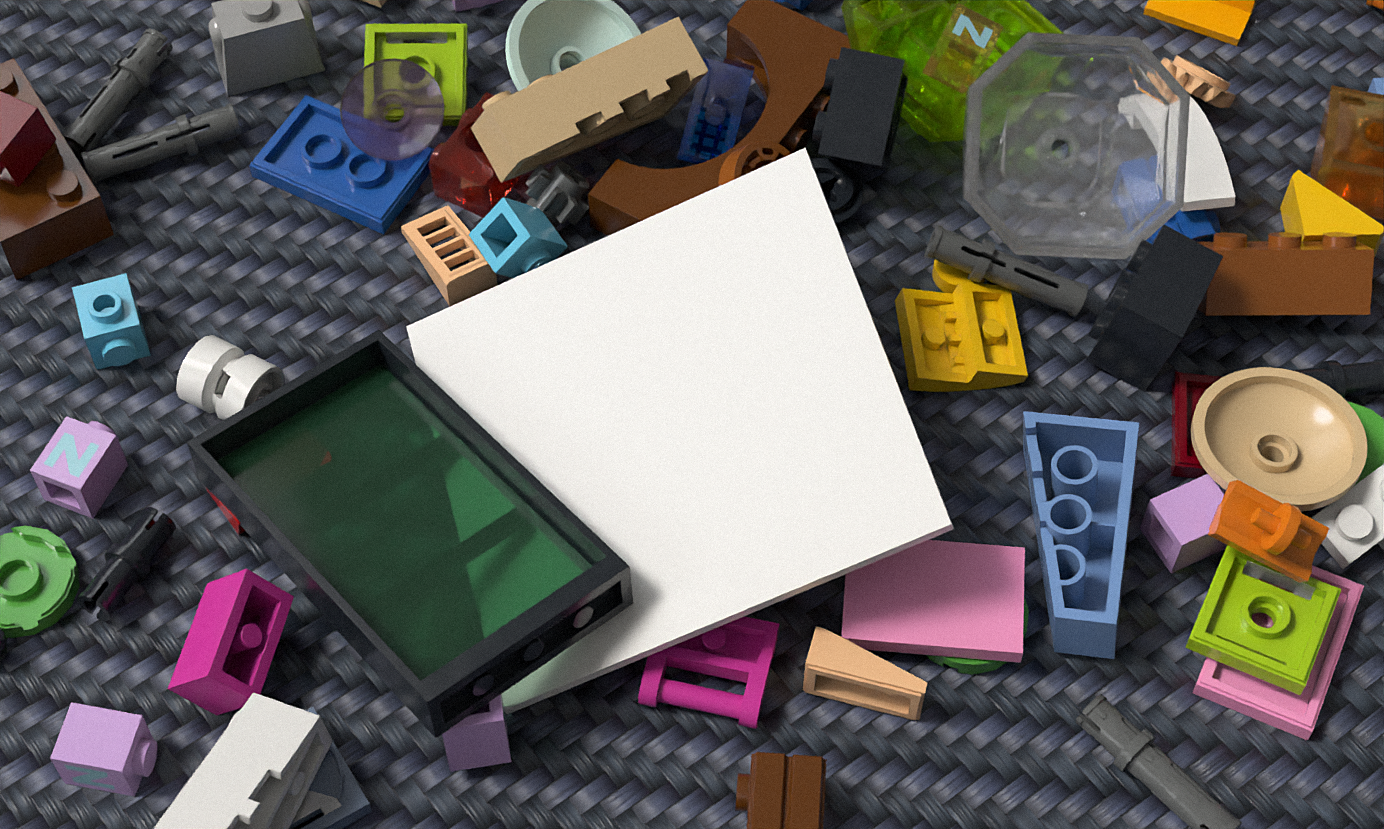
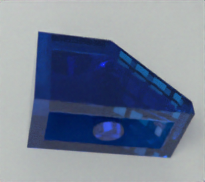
[677,53,755,164]

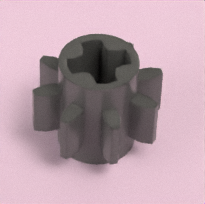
[525,162,589,228]

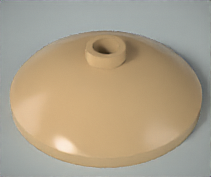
[1191,367,1368,511]

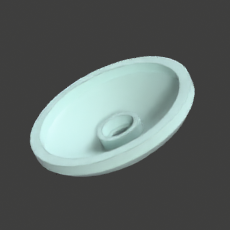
[505,0,641,91]

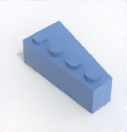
[1023,411,1139,659]

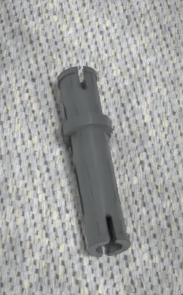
[62,29,173,160]
[81,103,242,184]
[924,225,1089,317]
[1075,694,1242,829]

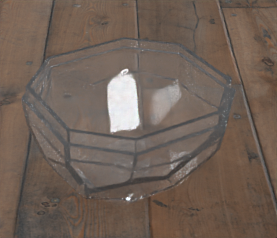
[962,32,1190,259]

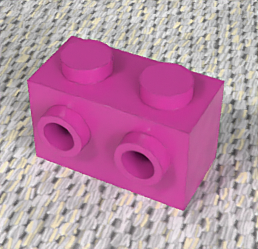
[168,569,294,715]

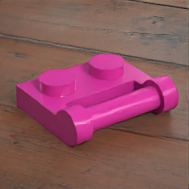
[638,617,779,729]

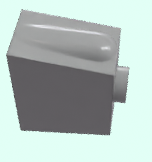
[208,0,326,97]

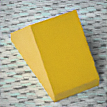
[1280,170,1384,257]

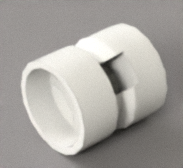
[176,335,285,420]

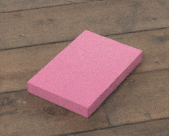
[841,540,1025,663]
[1192,565,1364,741]

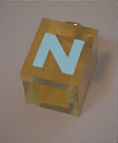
[922,3,1004,96]

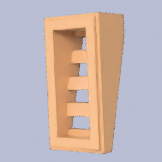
[401,205,497,307]
[803,626,927,721]

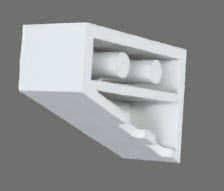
[153,692,333,829]

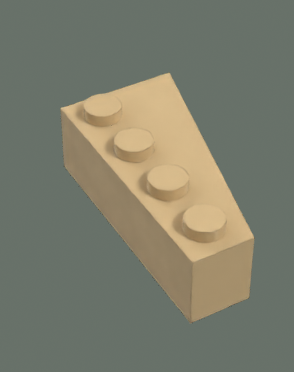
[471,17,709,183]

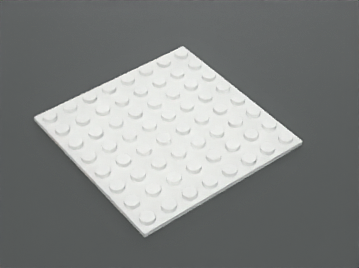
[406,148,954,714]

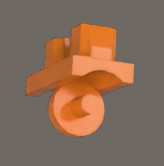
[1208,480,1329,583]

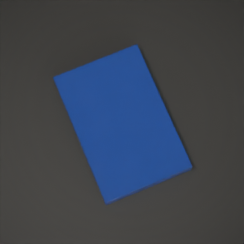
[249,95,438,234]

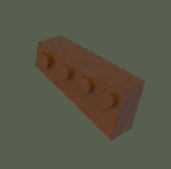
[0,58,114,280]

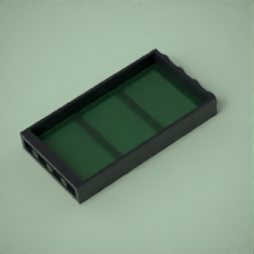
[187,330,633,738]

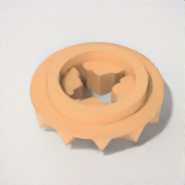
[1157,55,1236,108]

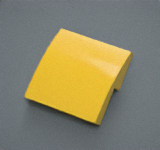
[895,281,1028,392]

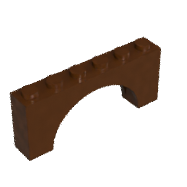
[588,0,852,236]

